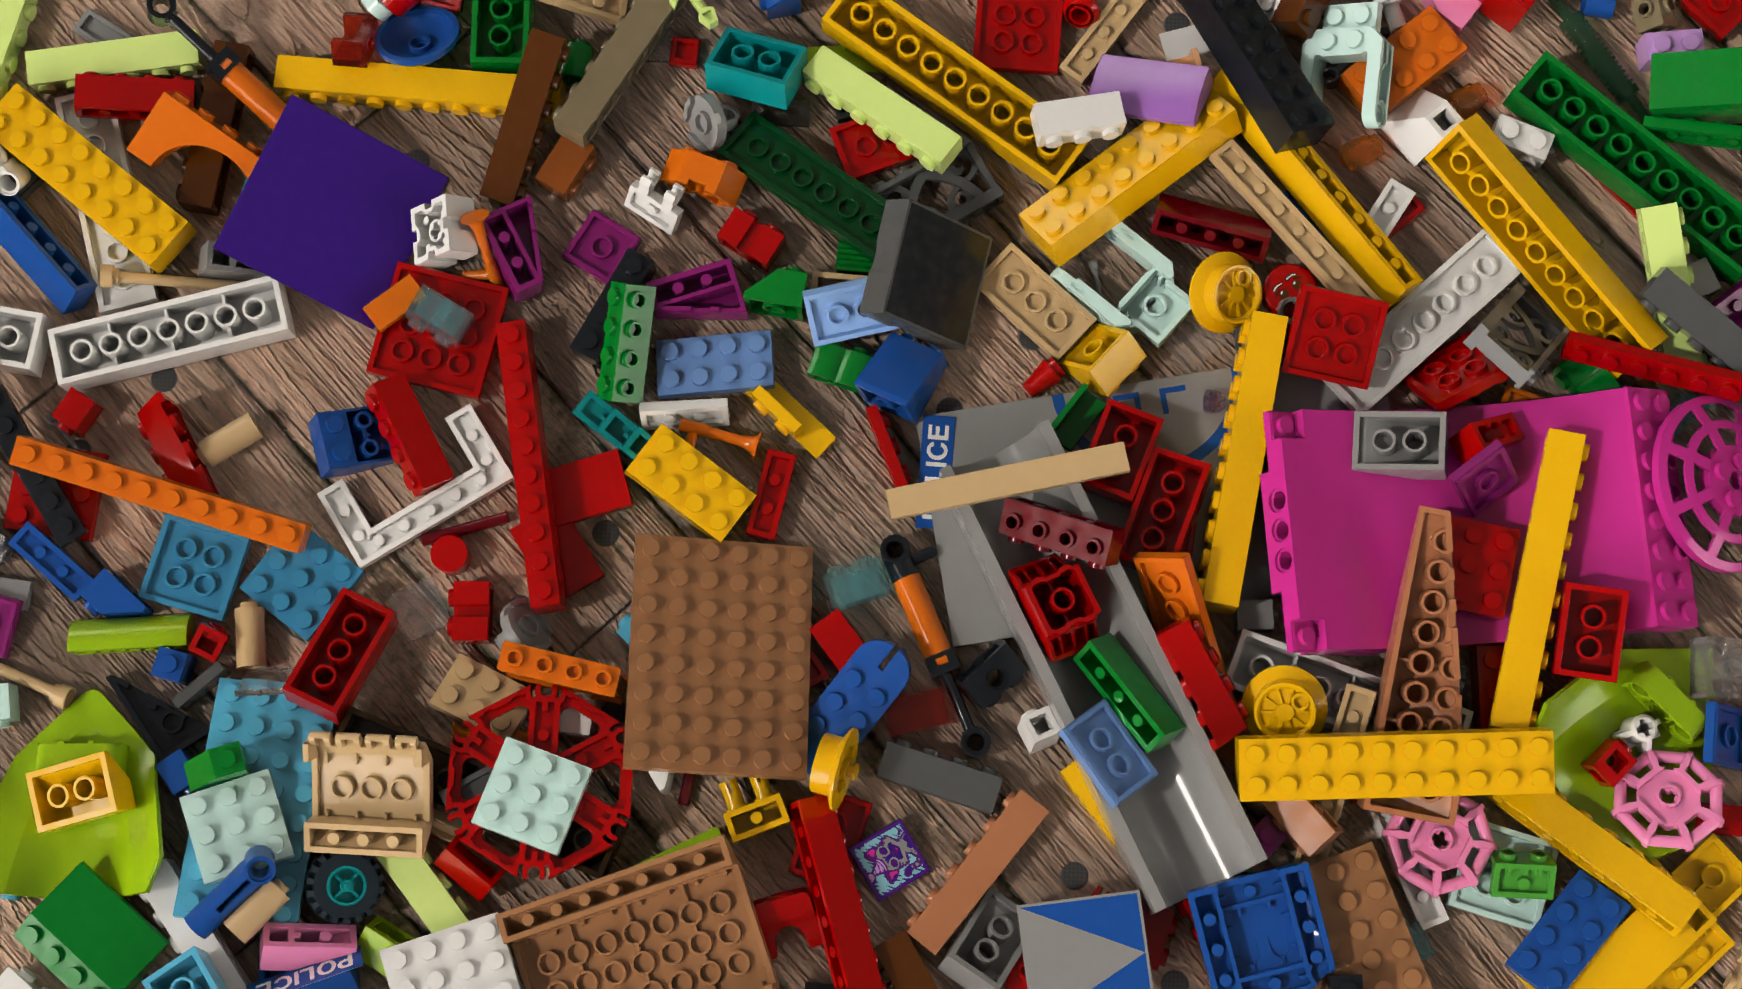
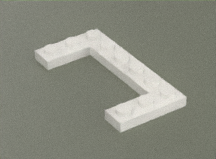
[317,404,515,570]

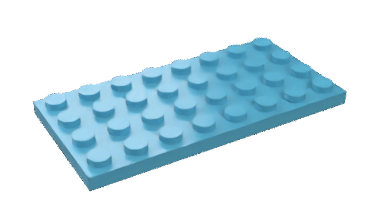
[173,677,335,929]

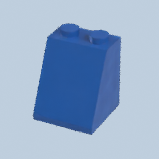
[854,332,948,424]

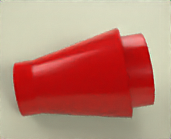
[1021,357,1066,398]

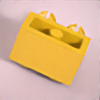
[718,777,791,844]

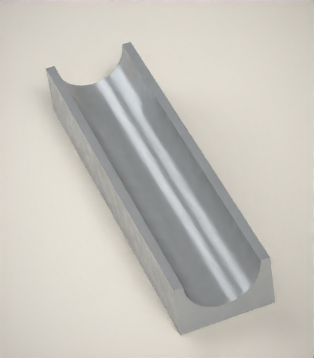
[939,419,1268,916]

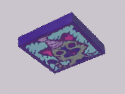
[847,818,931,902]

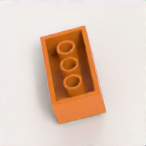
[1338,5,1468,115]

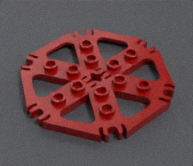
[445,684,633,880]

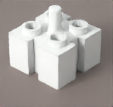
[411,193,478,269]

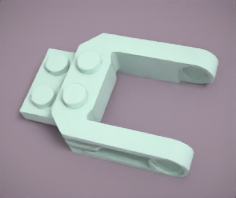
[1300,1,1394,129]
[1049,222,1192,348]

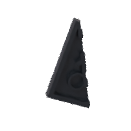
[106,675,210,761]

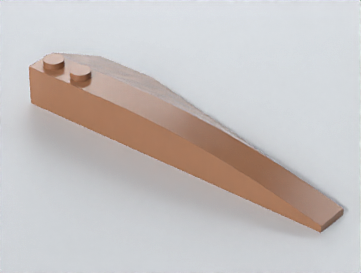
[1357,505,1464,826]

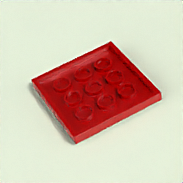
[366,261,511,401]

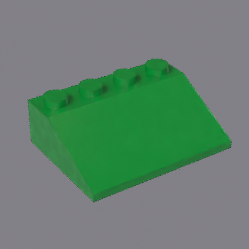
[13,861,170,989]

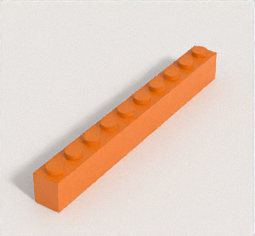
[9,435,313,554]

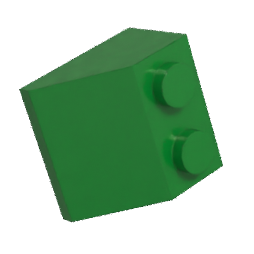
[743,266,810,322]

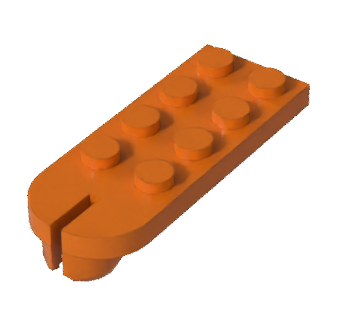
[1133,552,1225,702]

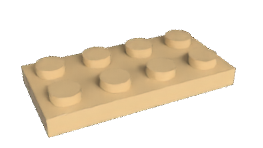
[980,242,1097,363]

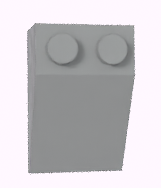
[1352,411,1449,480]
[937,887,1022,989]

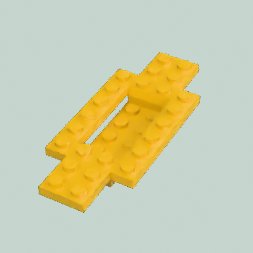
[1515,833,1742,989]

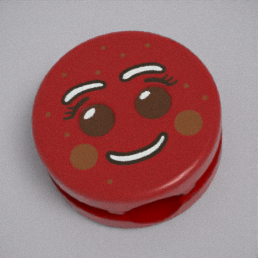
[1261,264,1317,319]

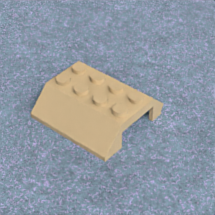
[302,731,434,859]

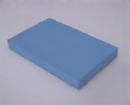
[1058,698,1159,809]

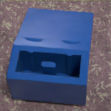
[308,406,395,479]

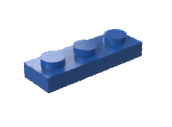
[8,521,95,602]

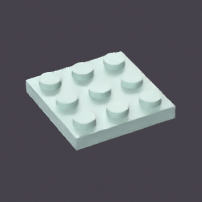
[471,737,593,856]
[179,769,296,886]
[1446,819,1559,932]

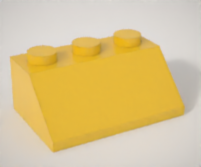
[25,751,136,833]

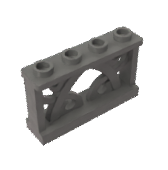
[871,137,1004,224]
[1462,283,1570,390]

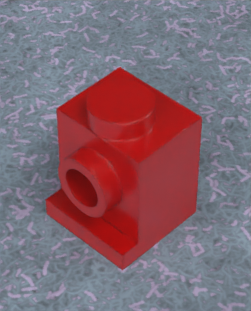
[188,622,231,663]
[1580,739,1637,788]

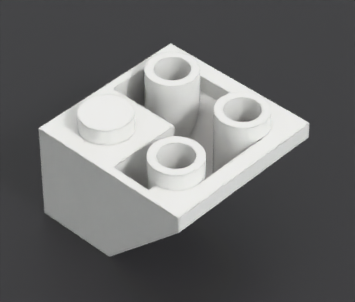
[1381,88,1464,167]

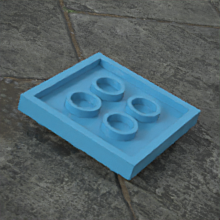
[138,513,252,622]
[239,518,365,642]

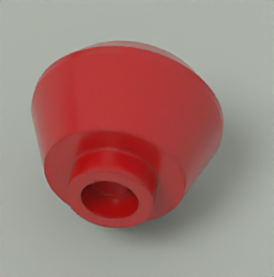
[1062,0,1101,28]

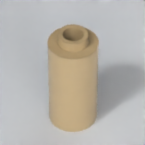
[196,412,264,467]
[234,601,267,670]
[223,877,290,944]

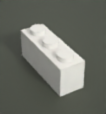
[1030,91,1127,148]

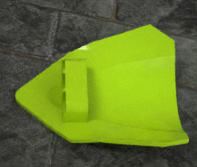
[1534,648,1712,861]
[0,690,164,898]

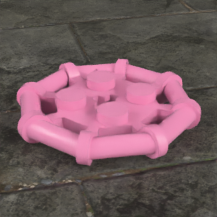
[1611,749,1725,852]
[1381,796,1497,898]

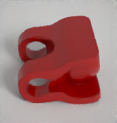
[753,886,822,960]

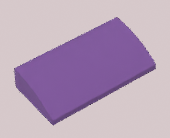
[1089,54,1214,127]

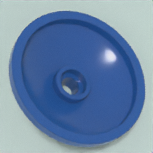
[374,5,460,67]

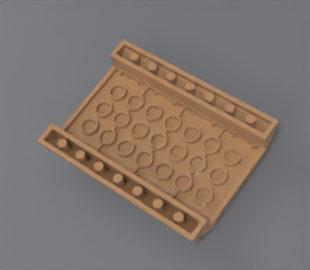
[495,834,779,989]

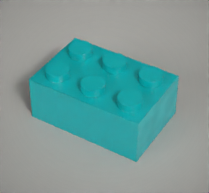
[705,26,808,110]

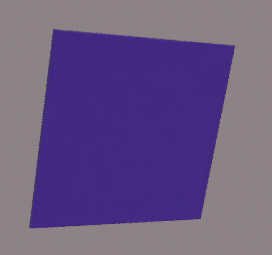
[213,94,448,330]

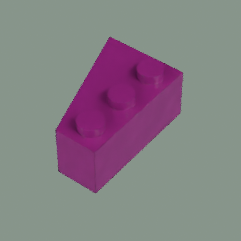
[485,195,543,304]
[646,258,749,321]

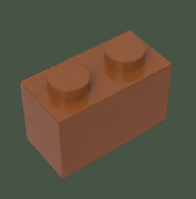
[535,136,598,202]

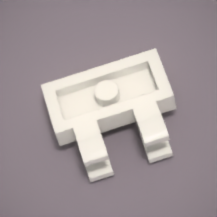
[624,167,685,235]

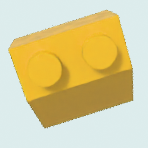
[1058,323,1147,397]

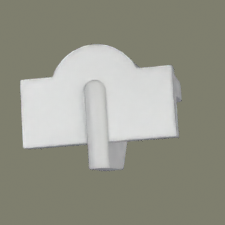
[1611,714,1661,753]

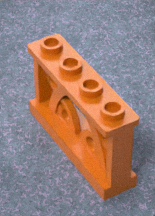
[497,641,628,705]

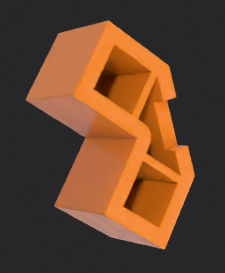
[659,146,748,207]

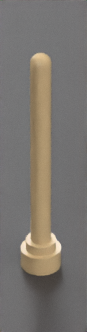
[100,264,242,290]
[0,662,76,710]

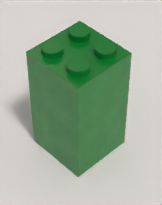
[1649,47,1742,124]

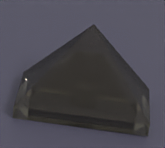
[752,93,810,128]

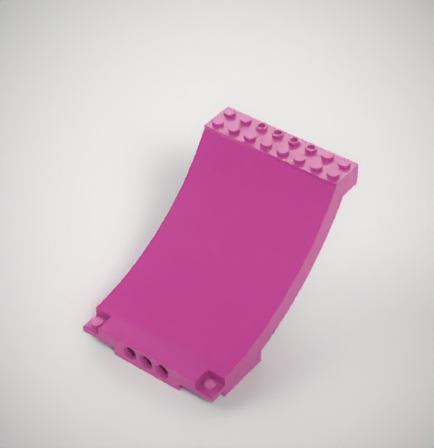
[1260,386,1698,656]

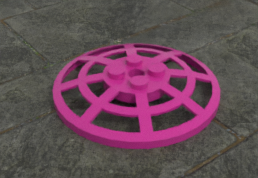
[1652,396,1742,574]

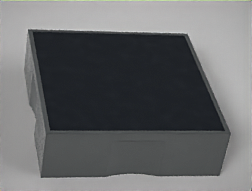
[859,198,993,349]

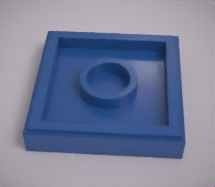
[1703,701,1742,771]

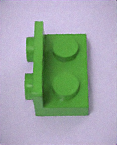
[1489,848,1557,900]

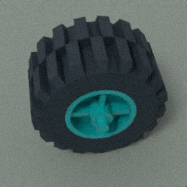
[304,853,385,925]

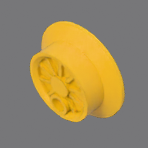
[1189,251,1262,334]
[1242,665,1328,735]
[809,727,860,811]

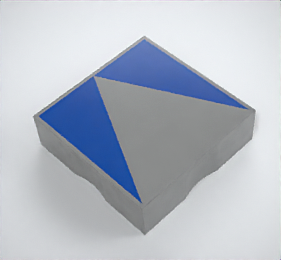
[1016,890,1154,989]

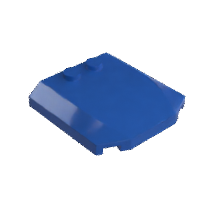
[1186,861,1336,989]

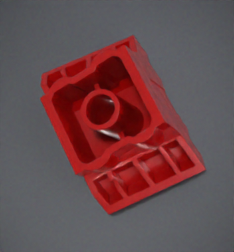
[1008,553,1101,663]

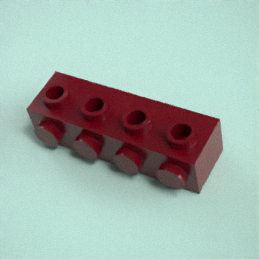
[1150,193,1272,263]
[998,496,1126,570]

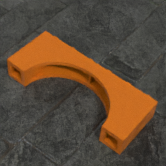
[126,90,263,179]

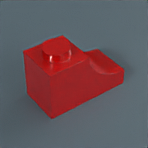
[1449,412,1525,465]

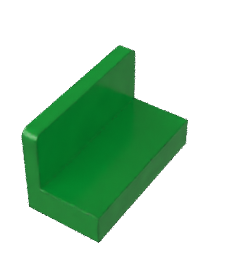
[1051,383,1106,452]

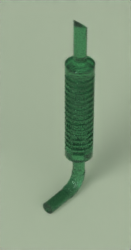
[1548,0,1651,124]

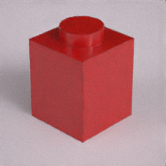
[51,387,104,437]

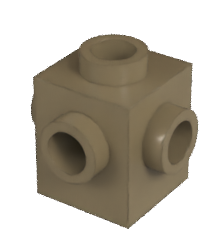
[1631,0,1678,35]

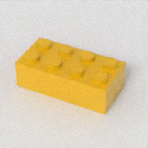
[624,423,757,543]

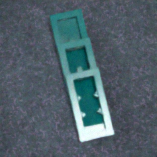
[571,390,651,461]

